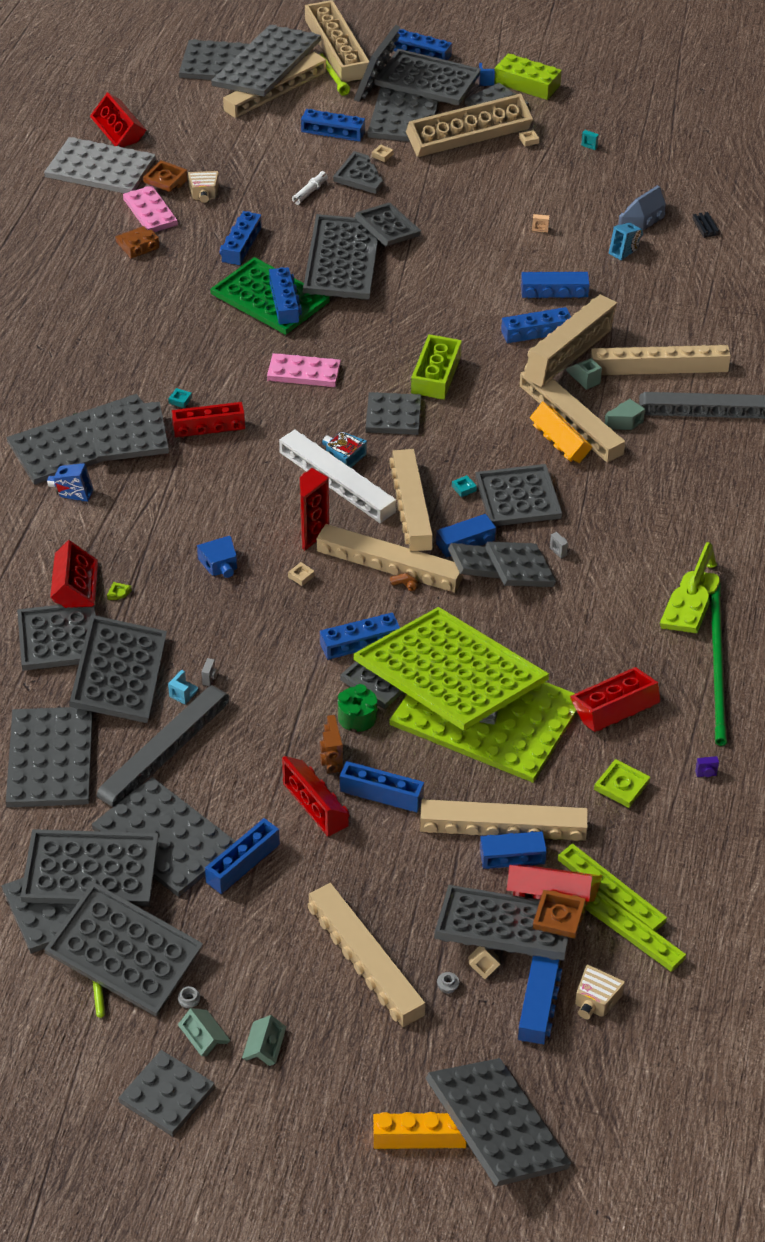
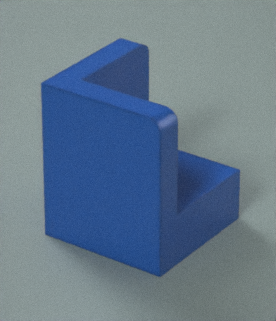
[478,63,495,86]

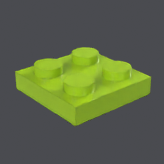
[594,759,650,808]

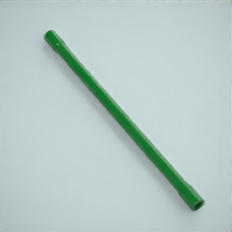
[710,583,727,746]

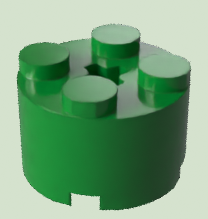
[338,684,377,732]

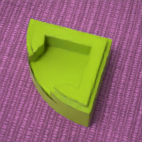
[107,582,132,600]

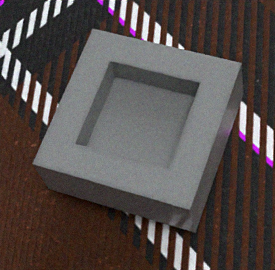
[550,532,568,558]
[201,658,218,686]

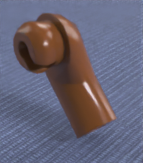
[390,573,418,591]

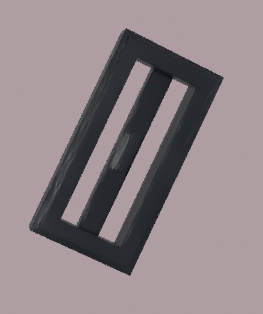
[692,212,719,237]

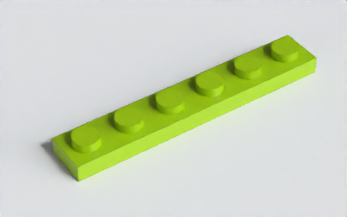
[558,843,667,932]
[585,891,686,972]

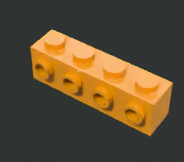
[530,401,593,463]
[373,1112,466,1149]

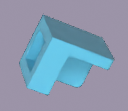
[168,670,198,705]

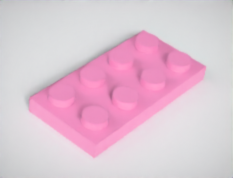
[123,186,178,232]
[267,353,341,387]

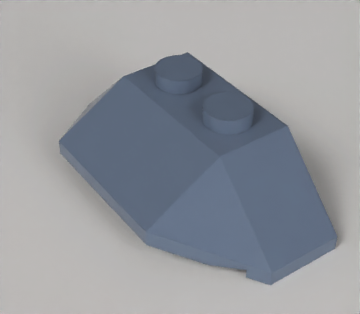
[618,185,666,231]

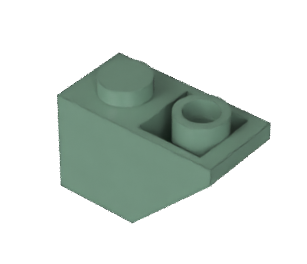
[566,358,602,390]
[605,399,645,430]

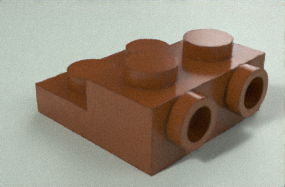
[143,160,188,192]
[115,226,160,258]
[319,715,343,774]
[533,889,586,938]

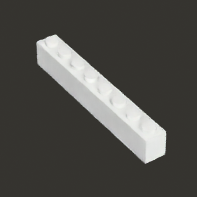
[279,430,396,523]

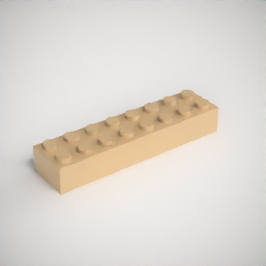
[305,0,369,83]
[406,94,533,157]
[524,294,617,387]

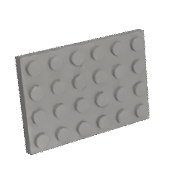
[44,137,156,193]

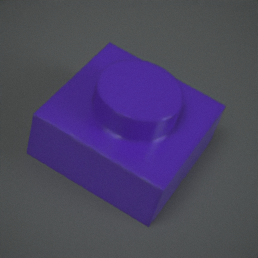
[695,756,719,777]

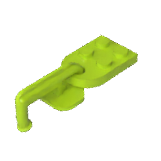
[660,542,720,633]

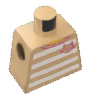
[188,171,219,203]
[575,965,625,1019]

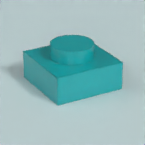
[581,130,599,150]
[168,388,192,408]
[452,475,477,497]

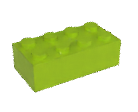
[494,53,562,100]
[411,334,462,400]

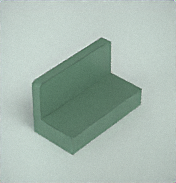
[178,1008,230,1056]
[242,1015,287,1066]

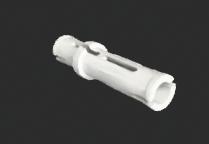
[292,171,328,205]

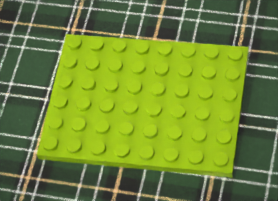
[354,607,549,731]
[390,682,577,783]

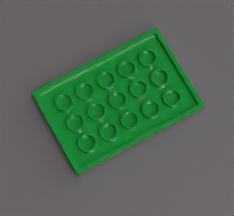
[210,257,330,335]

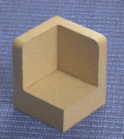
[468,946,500,979]

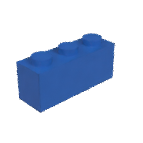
[436,514,496,558]
[480,831,546,869]

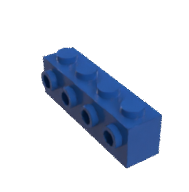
[394,29,452,61]
[301,109,365,141]
[219,211,262,265]
[269,267,302,324]
[521,272,589,298]
[501,307,571,343]
[320,612,400,660]
[340,761,424,813]
[205,818,280,894]
[518,956,562,1044]

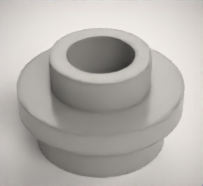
[437,972,459,994]
[178,986,200,1008]

